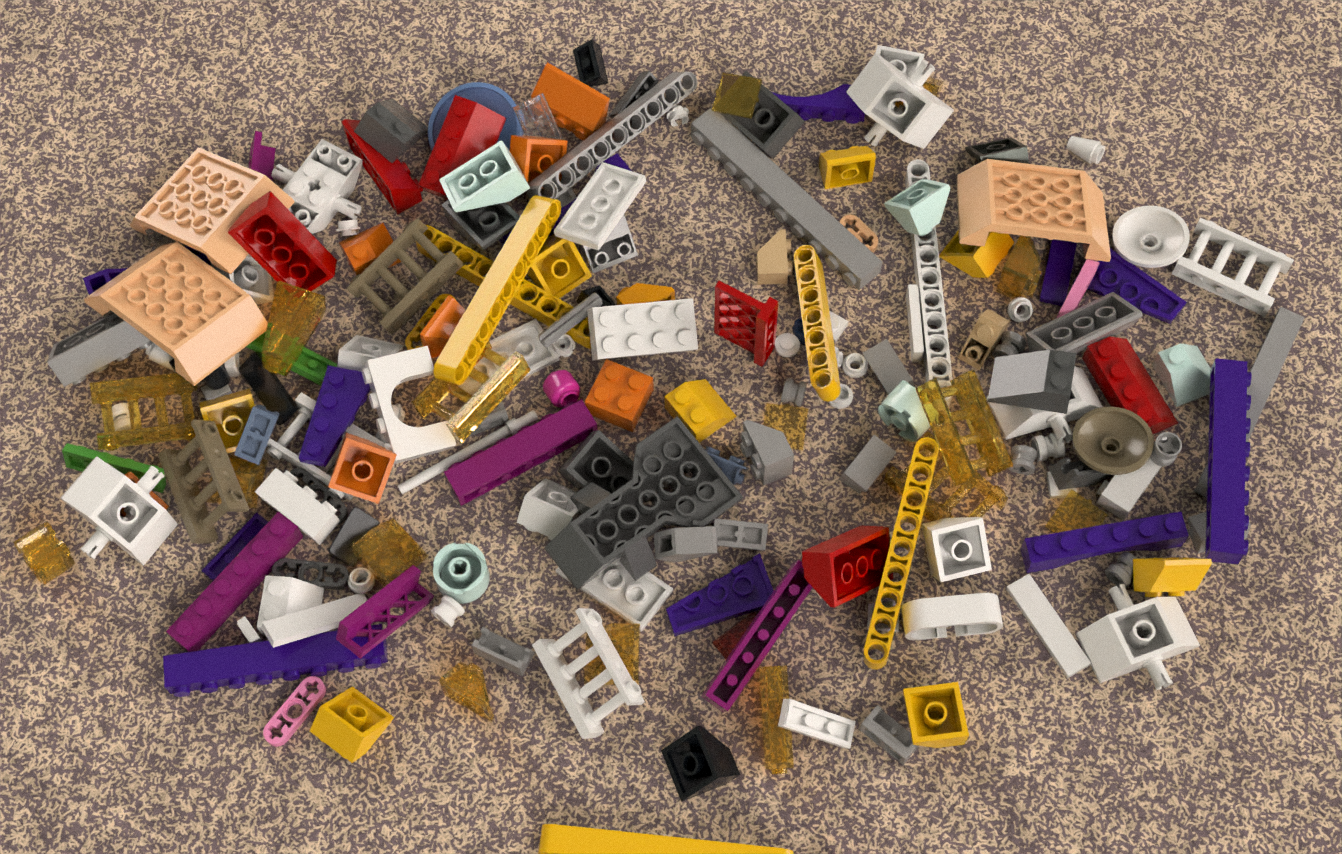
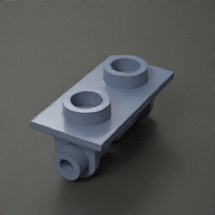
[705,446,749,485]

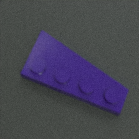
[1073,248,1187,324]
[299,366,371,467]
[666,553,773,637]

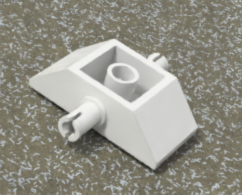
[847,53,954,149]
[272,139,363,234]
[986,366,1103,444]
[61,457,178,566]
[1076,584,1200,690]

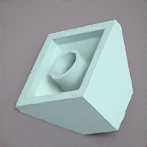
[884,179,950,236]
[1152,343,1211,407]

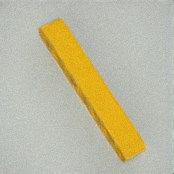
[794,245,841,402]

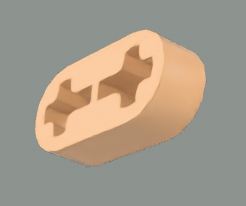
[840,214,878,253]

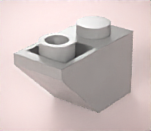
[654,526,718,563]

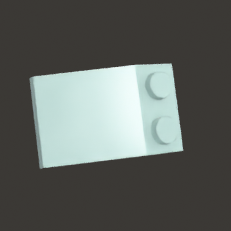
[439,140,530,212]

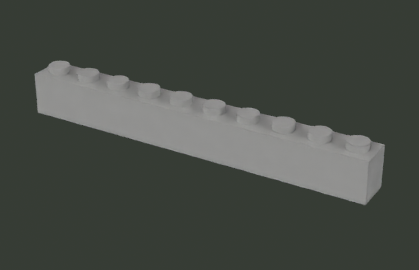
[691,106,882,290]

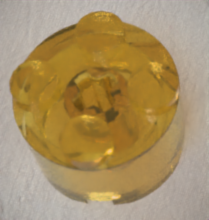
[13,521,76,585]

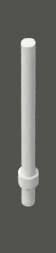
[397,410,538,494]

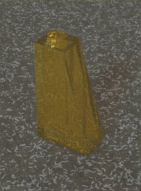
[262,281,326,377]
[757,665,794,774]

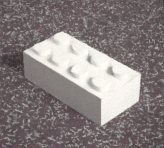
[587,298,698,361]

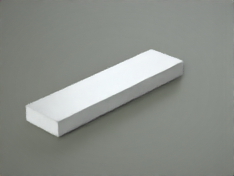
[1006,574,1091,679]
[262,593,367,648]

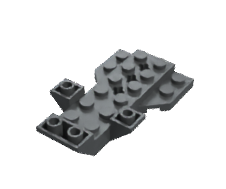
[544,416,743,590]

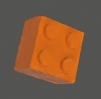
[585,359,654,432]

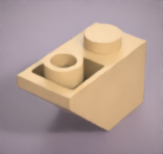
[756,229,793,285]
[958,309,1010,371]

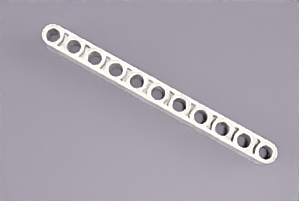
[905,159,954,410]

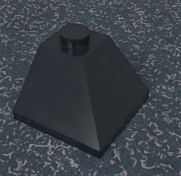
[661,726,740,802]

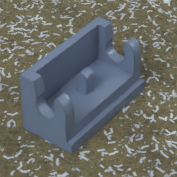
[234,405,279,465]

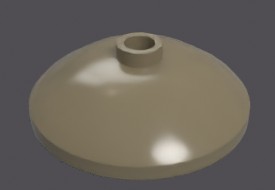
[1072,407,1154,475]

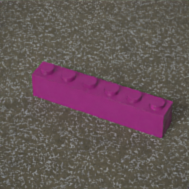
[444,399,598,506]
[166,511,303,652]
[701,559,813,713]

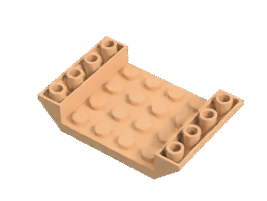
[130,147,294,274]
[957,159,1111,262]
[84,242,270,386]

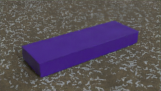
[1039,239,1077,306]
[201,512,268,581]

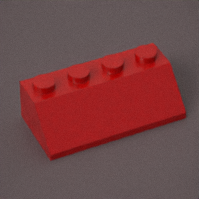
[418,95,506,200]
[341,119,423,215]
[228,191,337,301]
[1082,336,1178,434]
[802,525,893,608]

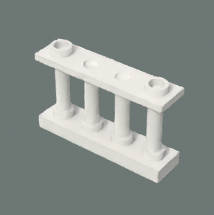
[1172,218,1294,317]
[266,392,384,500]
[532,608,645,739]

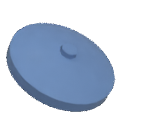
[428,82,524,151]

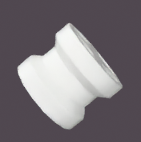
[431,594,465,628]

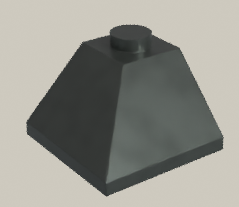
[965,137,1029,164]

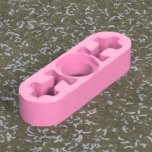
[1056,259,1100,319]
[263,676,326,747]

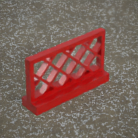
[714,281,779,367]

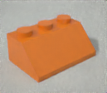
[530,62,610,140]

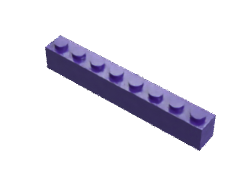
[1205,358,1252,565]
[163,624,388,697]

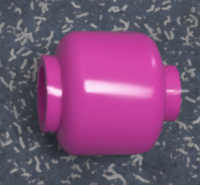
[543,370,581,408]

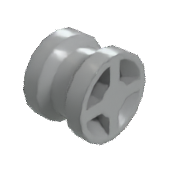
[781,377,807,407]
[1008,445,1038,475]

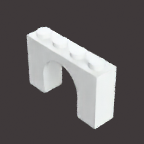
[362,346,456,464]

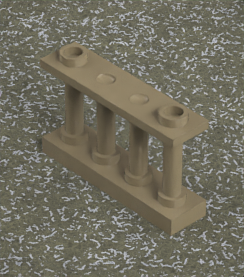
[346,218,464,334]
[158,420,249,544]

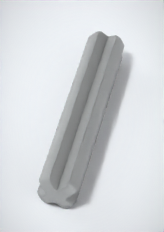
[538,293,603,347]

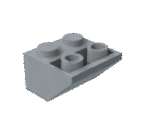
[578,215,638,273]
[740,420,794,486]

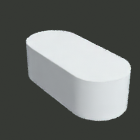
[901,593,1003,640]

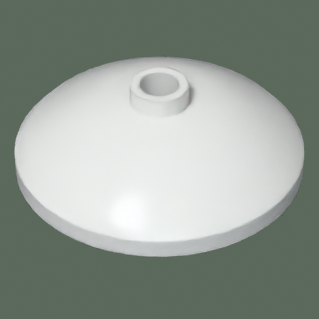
[1112,206,1190,268]

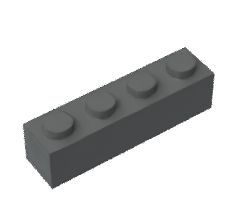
[610,71,659,120]

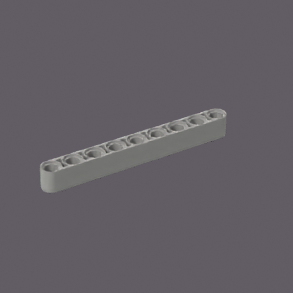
[527,71,697,199]
[1193,306,1305,498]

